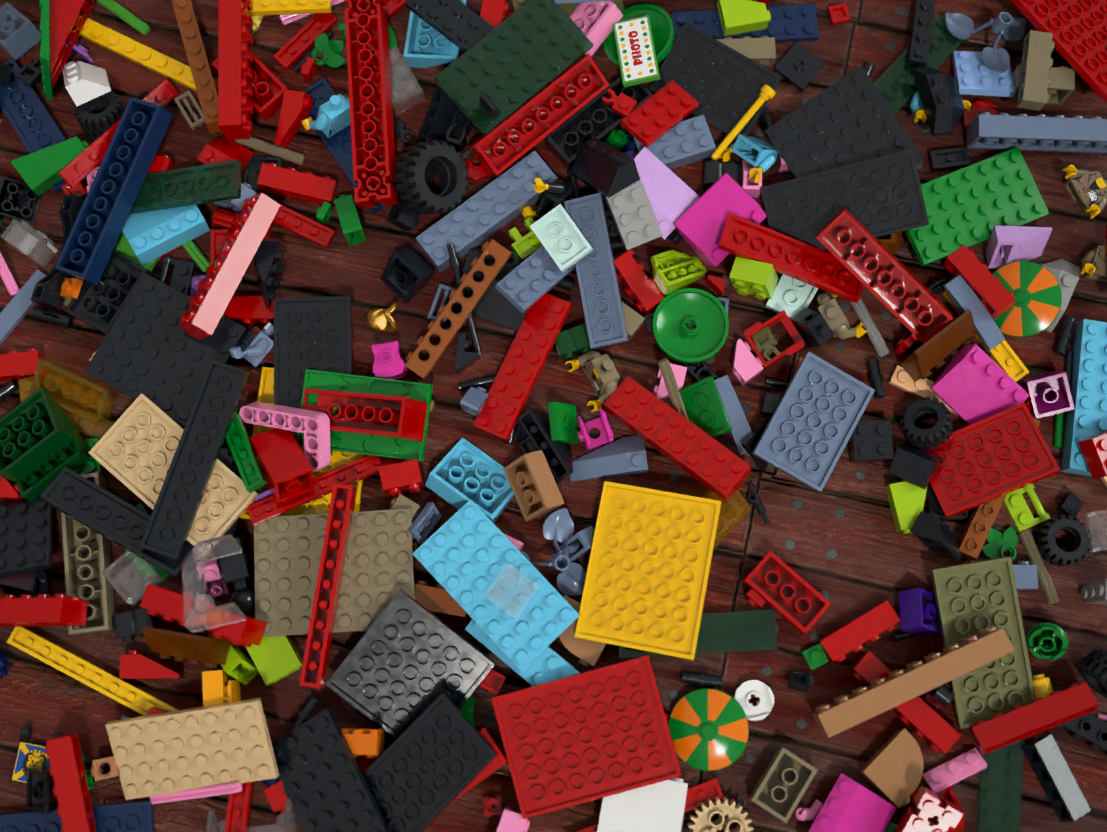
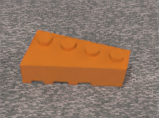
[340,728,385,758]

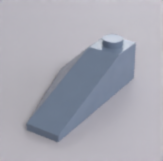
[570,435,648,482]

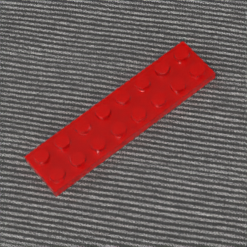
[717,213,863,303]
[472,293,573,441]

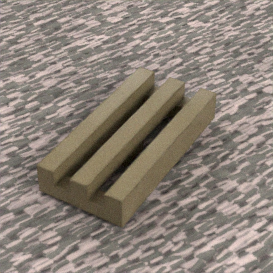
[174,90,206,130]

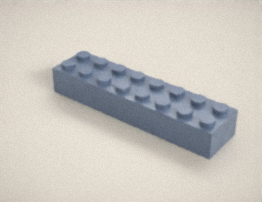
[966,112,1107,153]
[416,151,558,273]

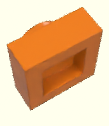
[60,278,83,299]

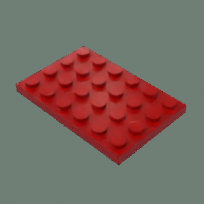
[924,402,1060,519]

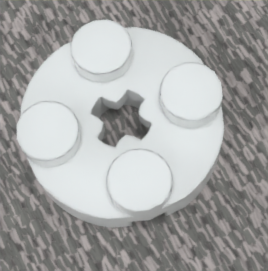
[734,680,774,721]

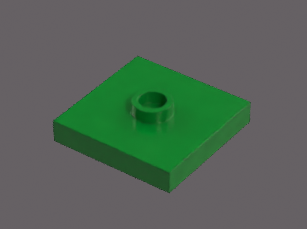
[548,402,580,444]

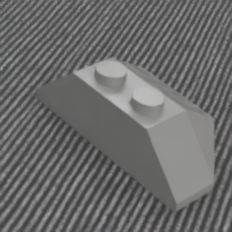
[1041,259,1080,333]

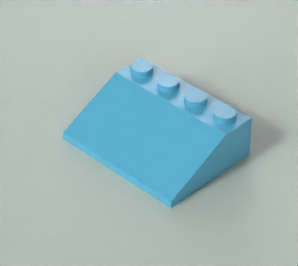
[403,0,467,68]
[122,187,210,265]
[425,437,514,523]

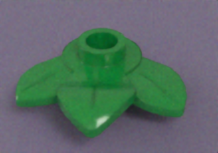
[311,33,346,68]
[982,527,1018,561]

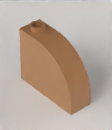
[559,595,606,668]
[859,727,923,808]

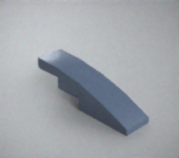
[943,275,1005,350]
[714,375,752,456]

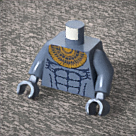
[229,322,274,367]

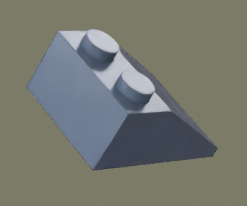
[0,2,40,60]

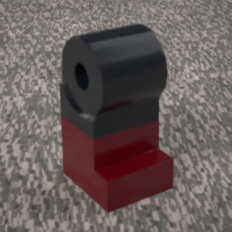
[922,685,955,709]

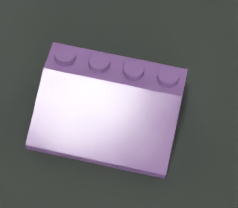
[628,146,700,240]

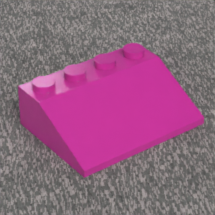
[673,173,767,267]
[930,344,1029,425]
[809,773,897,832]

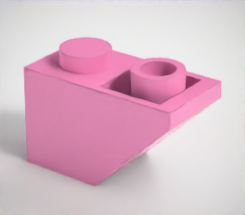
[741,160,762,197]
[731,339,764,386]
[653,363,687,401]
[197,549,229,598]

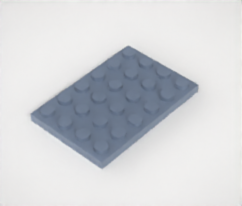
[752,351,875,492]

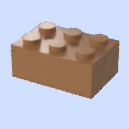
[503,450,564,522]

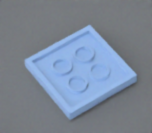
[952,51,1015,97]

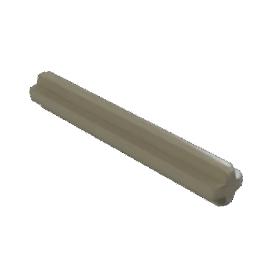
[235,137,305,165]
[658,358,689,420]
[1019,529,1060,604]

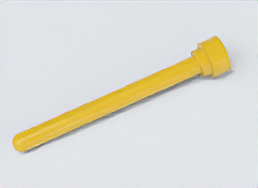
[711,84,776,160]

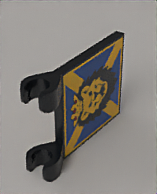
[11,726,64,784]

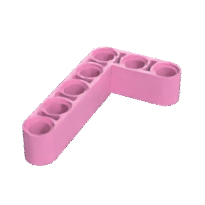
[239,402,331,472]

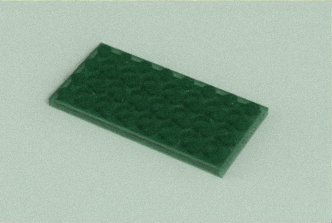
[434,0,593,136]

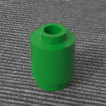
[604,129,627,151]

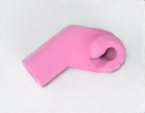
[795,799,824,821]

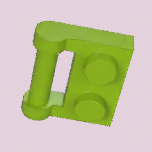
[1003,483,1051,533]

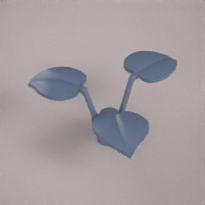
[945,12,1027,73]
[520,508,586,596]

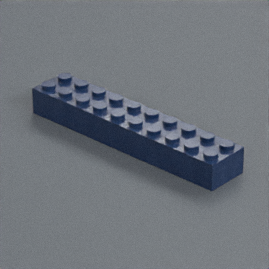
[54,97,173,286]

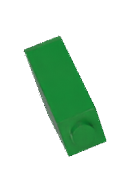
[334,194,367,246]

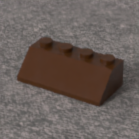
[900,309,976,381]
[142,626,230,668]

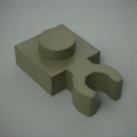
[751,326,780,362]

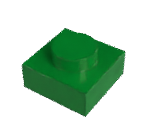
[316,201,334,226]
[801,643,829,670]

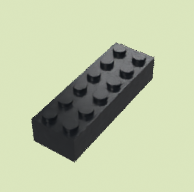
[545,76,653,171]

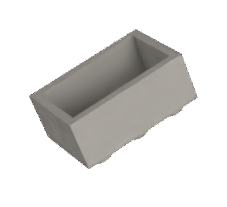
[604,181,663,250]

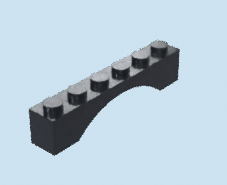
[30,195,84,309]

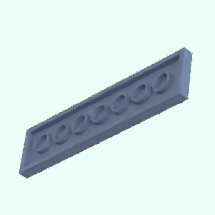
[564,193,629,349]

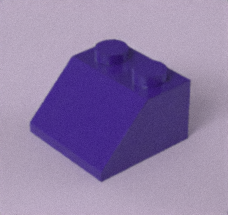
[899,588,942,635]

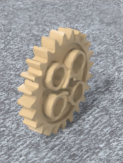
[686,796,753,832]

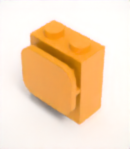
[202,670,241,707]

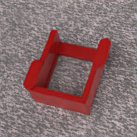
[744,310,806,368]

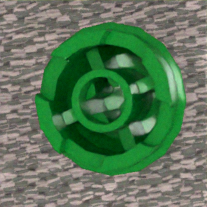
[1026,621,1069,661]

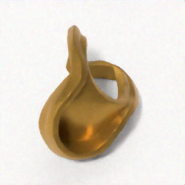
[366,302,397,333]

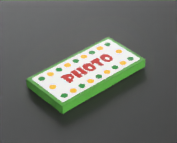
[613,15,660,87]

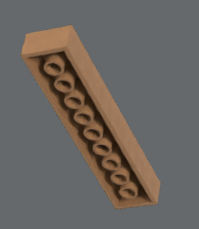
[812,626,1015,738]

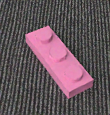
[922,748,987,793]

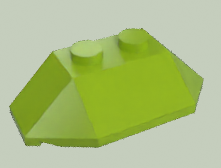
[650,250,708,295]

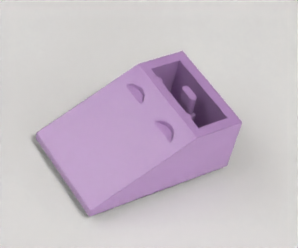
[985,225,1053,269]

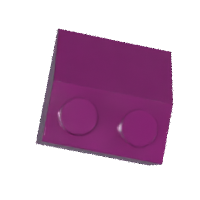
[1022,370,1075,419]

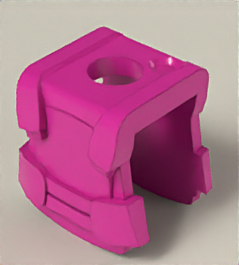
[371,340,409,380]
[577,409,614,450]

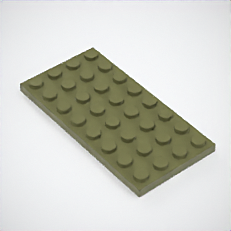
[930,557,1036,729]

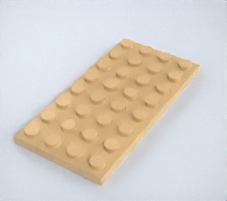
[88,393,259,555]
[105,698,279,800]

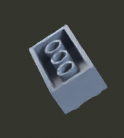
[633,114,716,170]

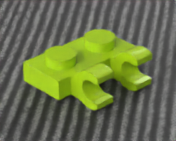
[509,217,543,261]

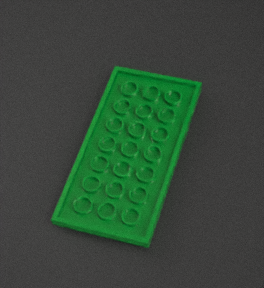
[905,147,1049,267]

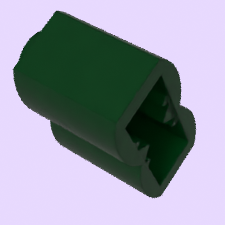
[554,323,593,361]

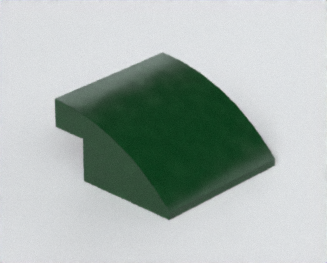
[0,387,91,501]

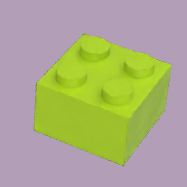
[729,257,779,300]

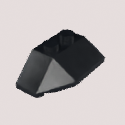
[911,67,965,136]
[517,408,573,483]

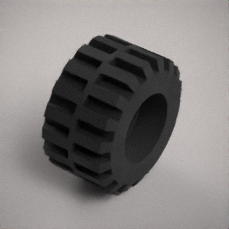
[74,91,125,139]
[900,397,953,450]
[1035,515,1092,566]
[1077,648,1107,698]

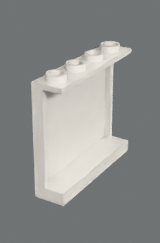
[597,778,688,832]

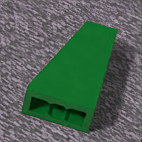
[11,136,89,196]

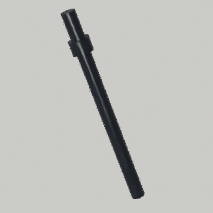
[447,244,482,355]

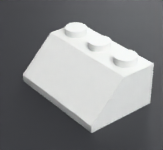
[63,61,111,106]

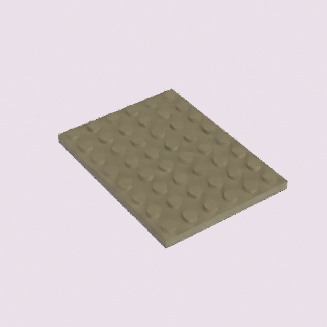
[254,509,415,637]

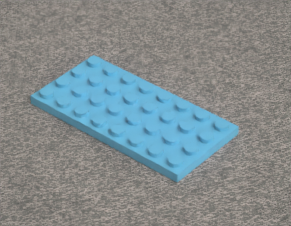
[412,499,580,672]

